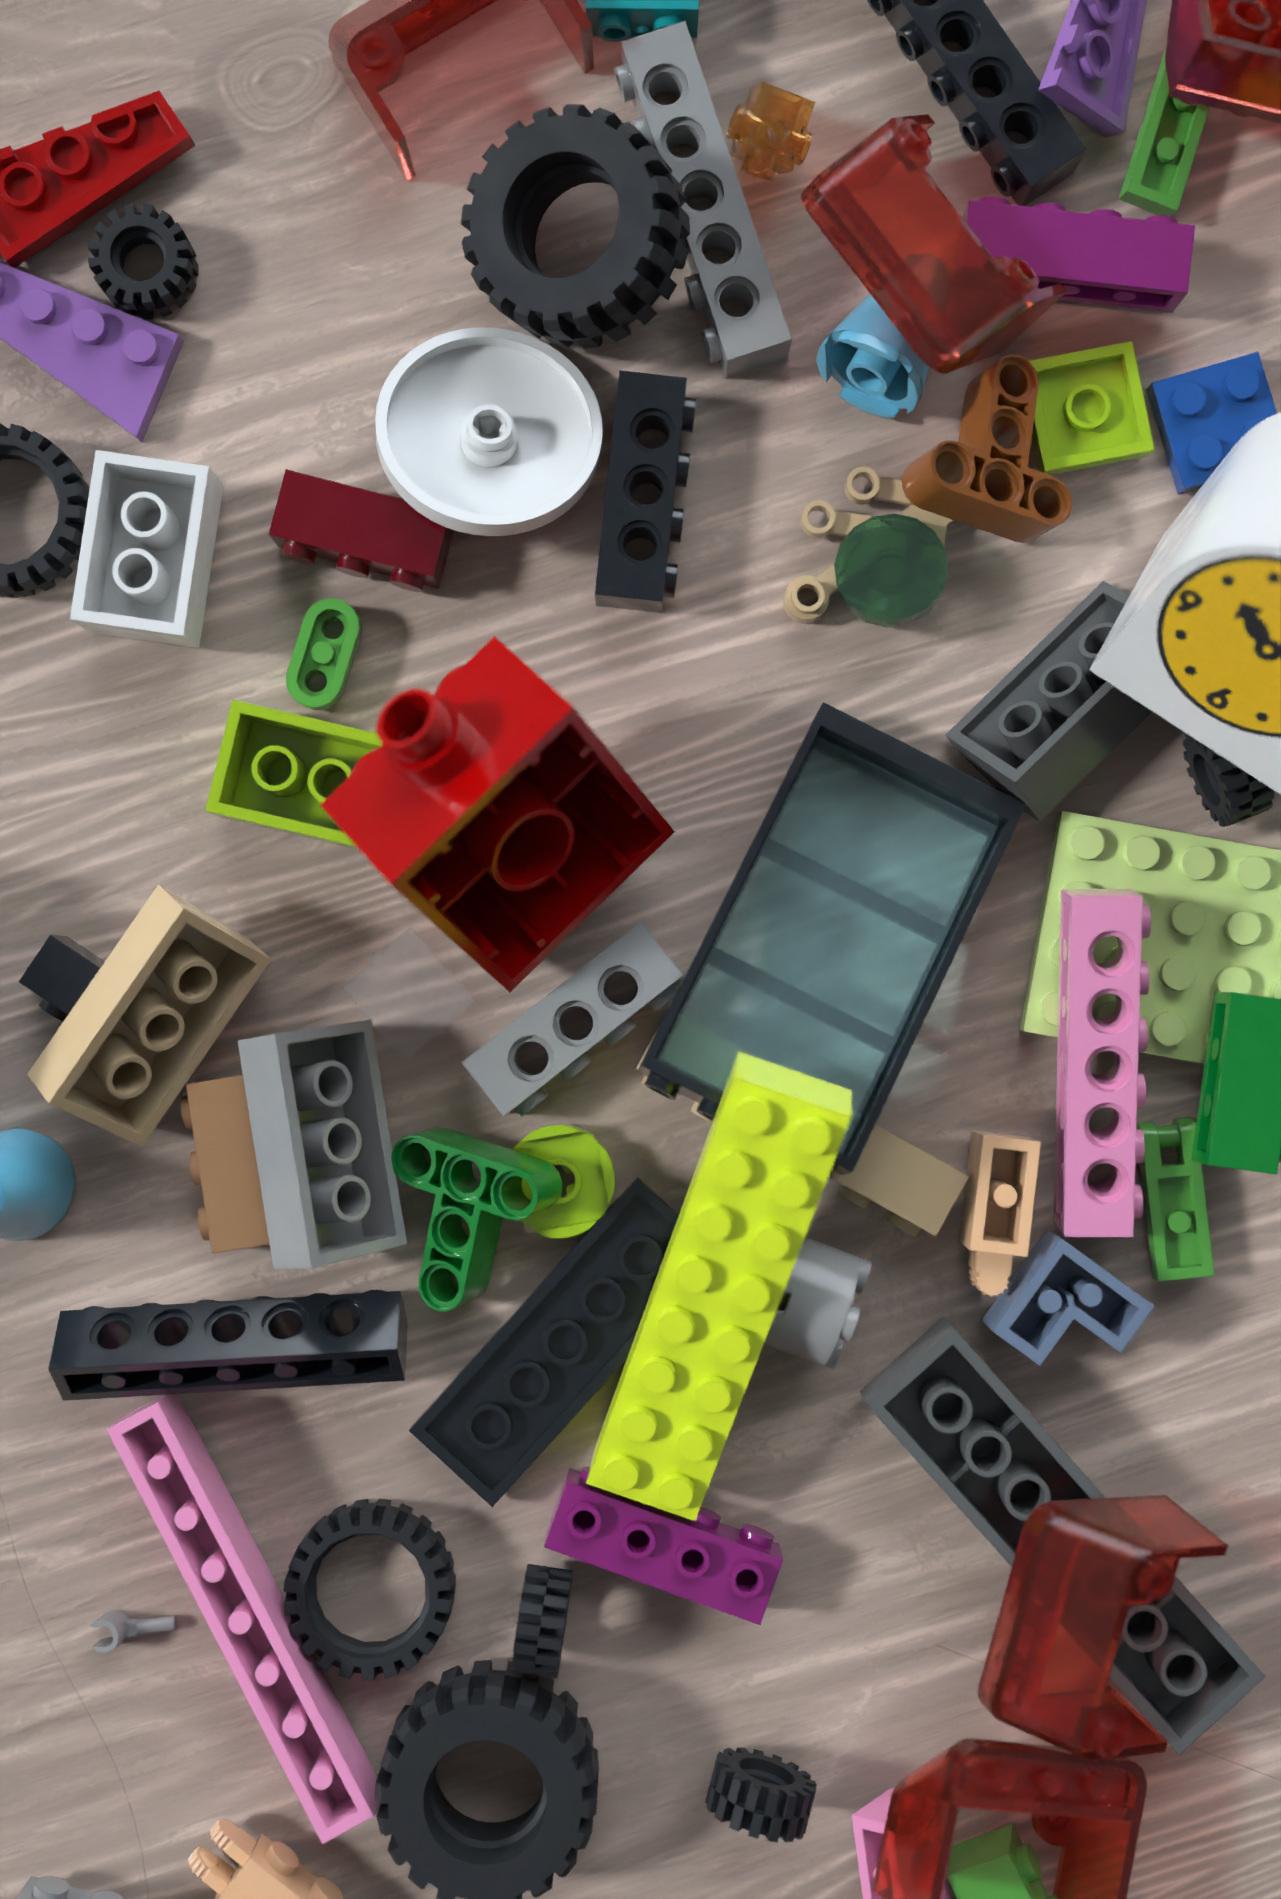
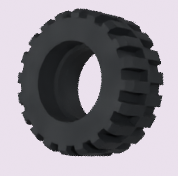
[461,104,690,349]
[375,1660,599,1899]

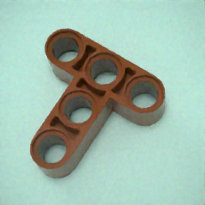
[902,354,1072,543]

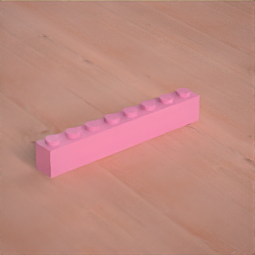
[106,1394,379,1844]

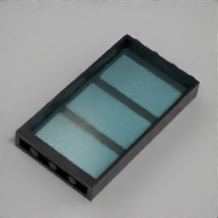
[637,702,1026,1179]

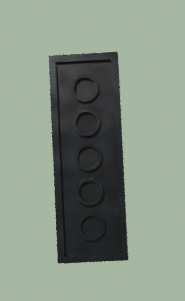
[409,1176,679,1507]

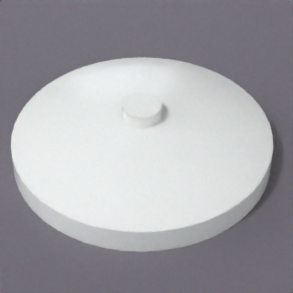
[375,327,603,536]

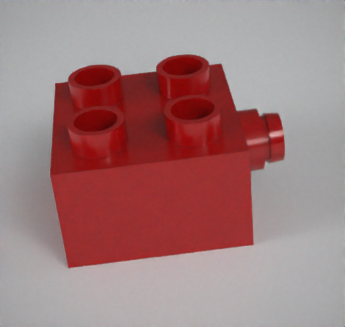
[320,636,675,993]

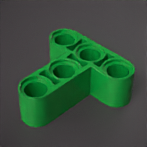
[391,1127,562,1312]

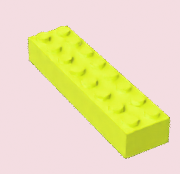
[586,1051,852,1521]

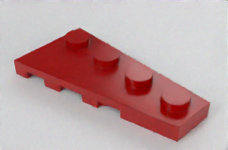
[0,91,196,268]

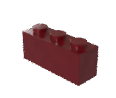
[268,469,454,592]

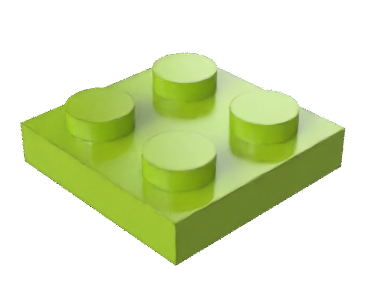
[1029,341,1155,475]

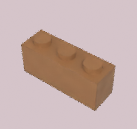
[181,1075,270,1254]

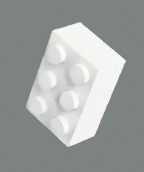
[70,450,224,648]

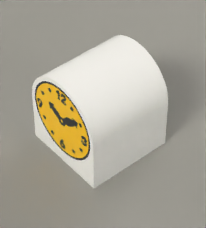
[1089,412,1281,795]

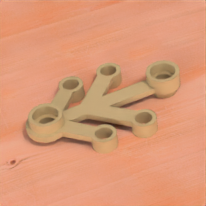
[783,466,954,626]

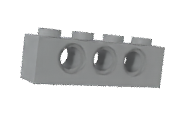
[461,922,683,1117]

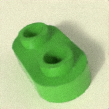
[286,598,362,710]

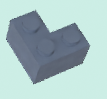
[981,1229,1155,1366]

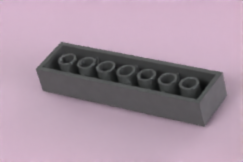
[860,1317,1266,1755]

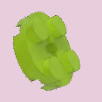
[512,1124,615,1238]

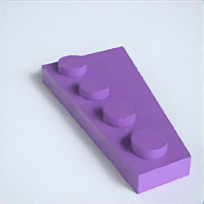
[0,262,184,442]

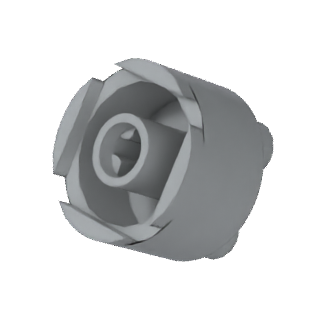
[764,1237,871,1369]

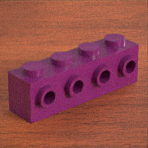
[953,196,1195,313]
[544,1467,783,1625]

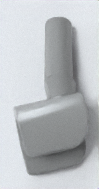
[91,1609,176,1654]

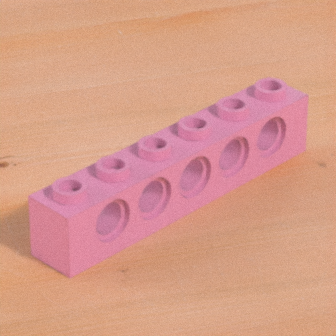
[1054,889,1151,1237]

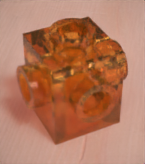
[727,81,815,181]

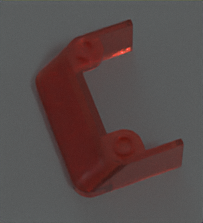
[329,0,594,181]
[801,114,1066,374]
[978,1495,1228,1762]
[872,1738,1147,1899]

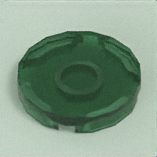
[834,513,948,628]

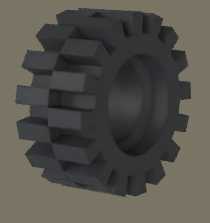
[88,204,199,319]
[1183,733,1274,827]
[511,1564,573,1678]
[705,1747,817,1843]

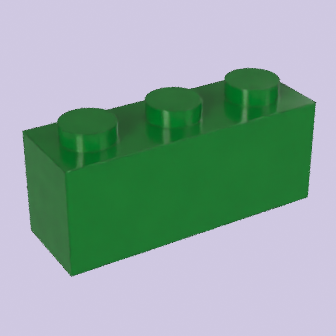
[1191,992,1281,1175]

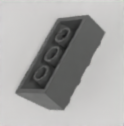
[945,581,1153,822]

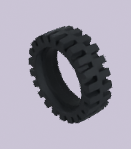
[0,423,90,598]
[283,1499,456,1681]

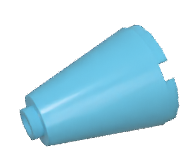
[816,255,952,418]
[0,1128,76,1241]

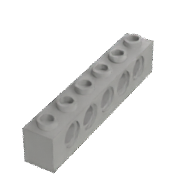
[614,21,792,378]

